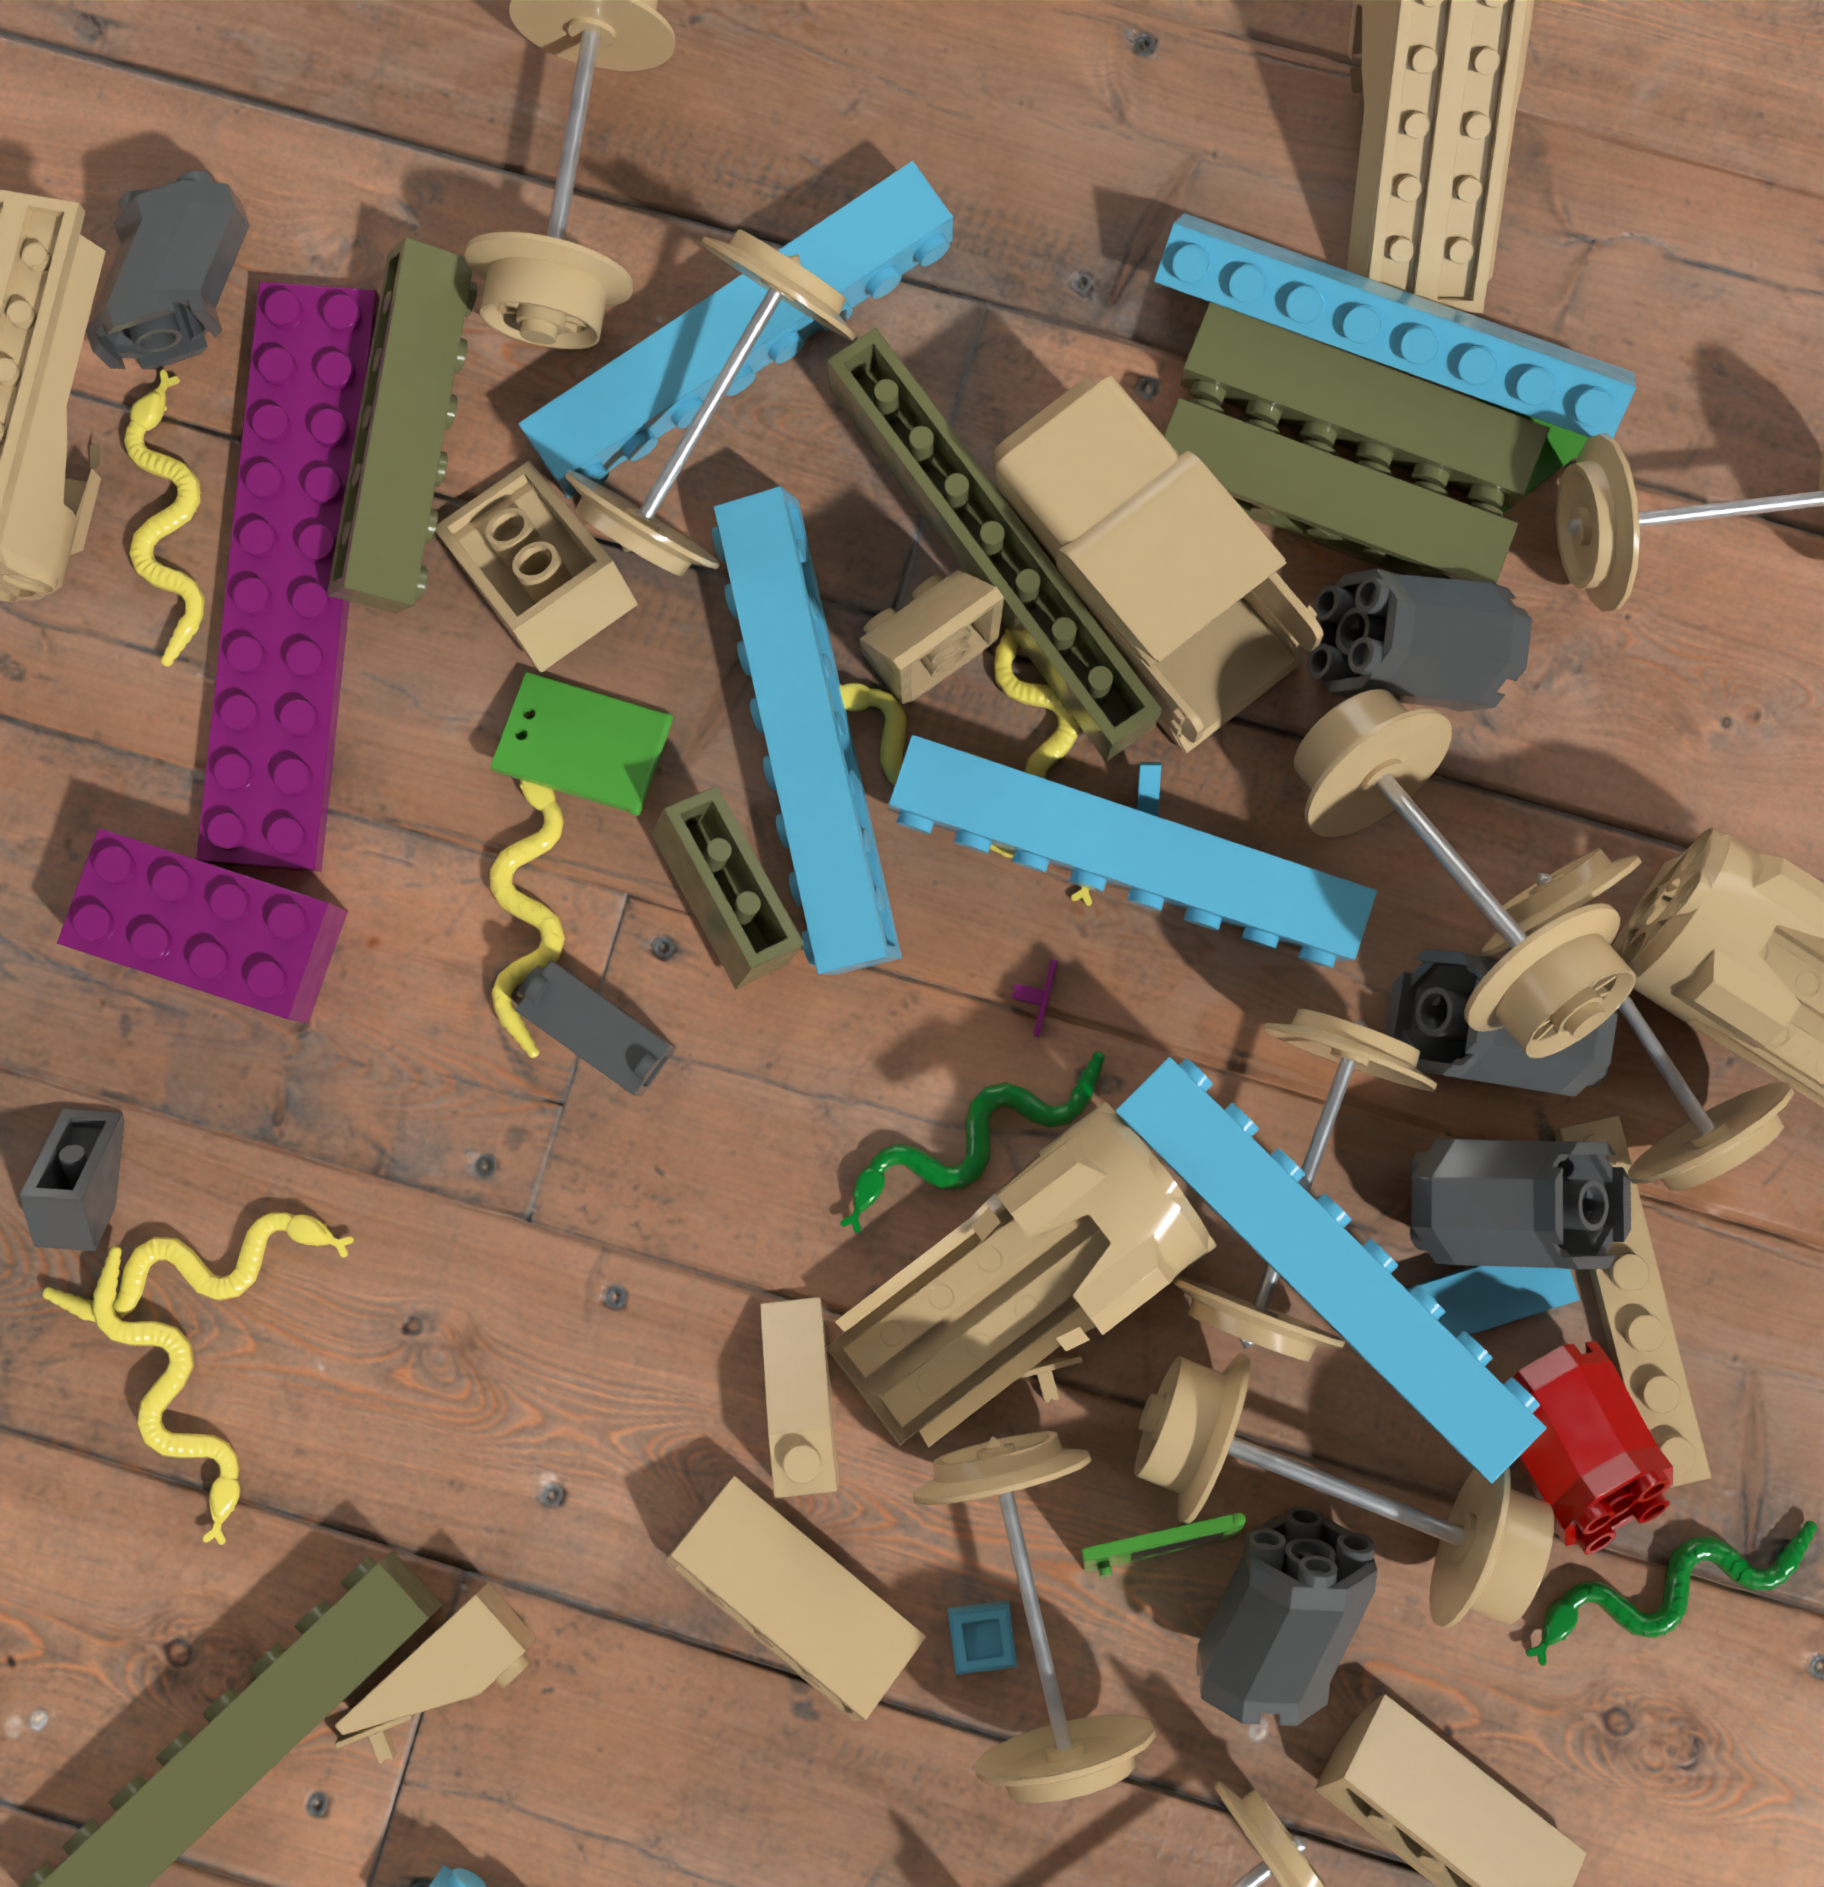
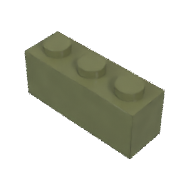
[651,786,804,989]

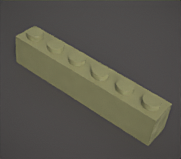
[327,237,477,613]
[1180,302,1550,510]
[1164,398,1518,584]

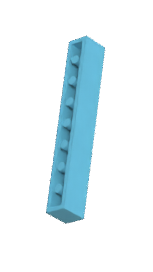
[518,161,953,498]
[1154,213,1636,438]
[712,486,902,975]
[887,735,1378,969]
[1115,1057,1547,1484]

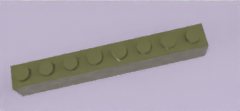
[827,328,1162,762]
[20,1551,443,1887]

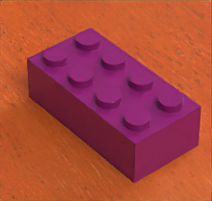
[57,828,348,1023]

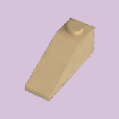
[760,1297,840,1498]
[335,1583,537,1735]

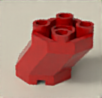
[1512,1341,1673,1555]

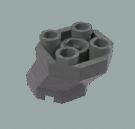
[86,170,250,369]
[1307,568,1532,712]
[1386,949,1618,1097]
[1410,1139,1631,1270]
[1196,1507,1377,1726]

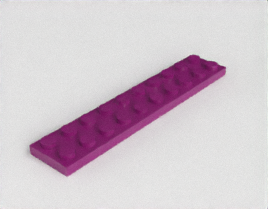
[196,281,380,872]

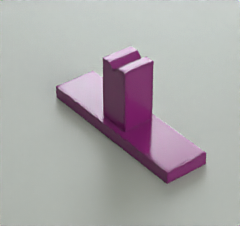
[1011,959,1058,1038]

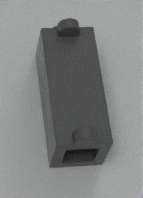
[515,961,677,1097]

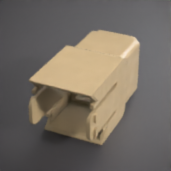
[994,376,1324,754]

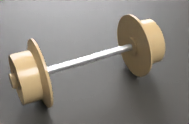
[465,0,676,349]
[1294,689,1636,1058]
[1134,1353,1554,1628]

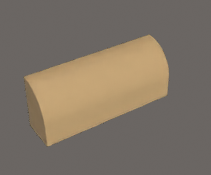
[664,1476,926,1722]
[1314,1694,1587,1887]

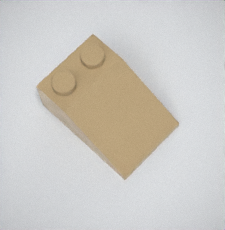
[435,461,638,673]
[860,569,1004,708]

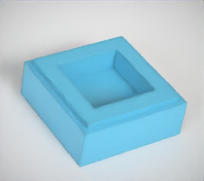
[948,1600,1017,1675]

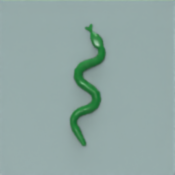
[840,1051,1105,1233]
[1526,1520,1817,1666]

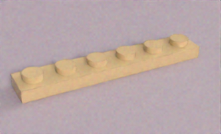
[1553,1115,1712,1488]

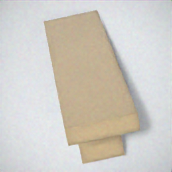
[1017,1352,1083,1403]
[334,1714,415,1765]

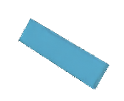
[1137,762,1161,817]

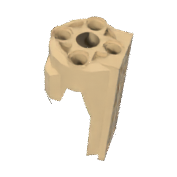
[1347,0,1535,313]
[0,190,106,603]
[1611,827,1824,1108]
[826,1102,1217,1448]

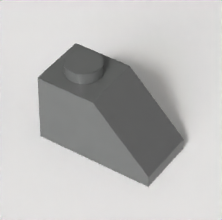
[19,1109,125,1251]

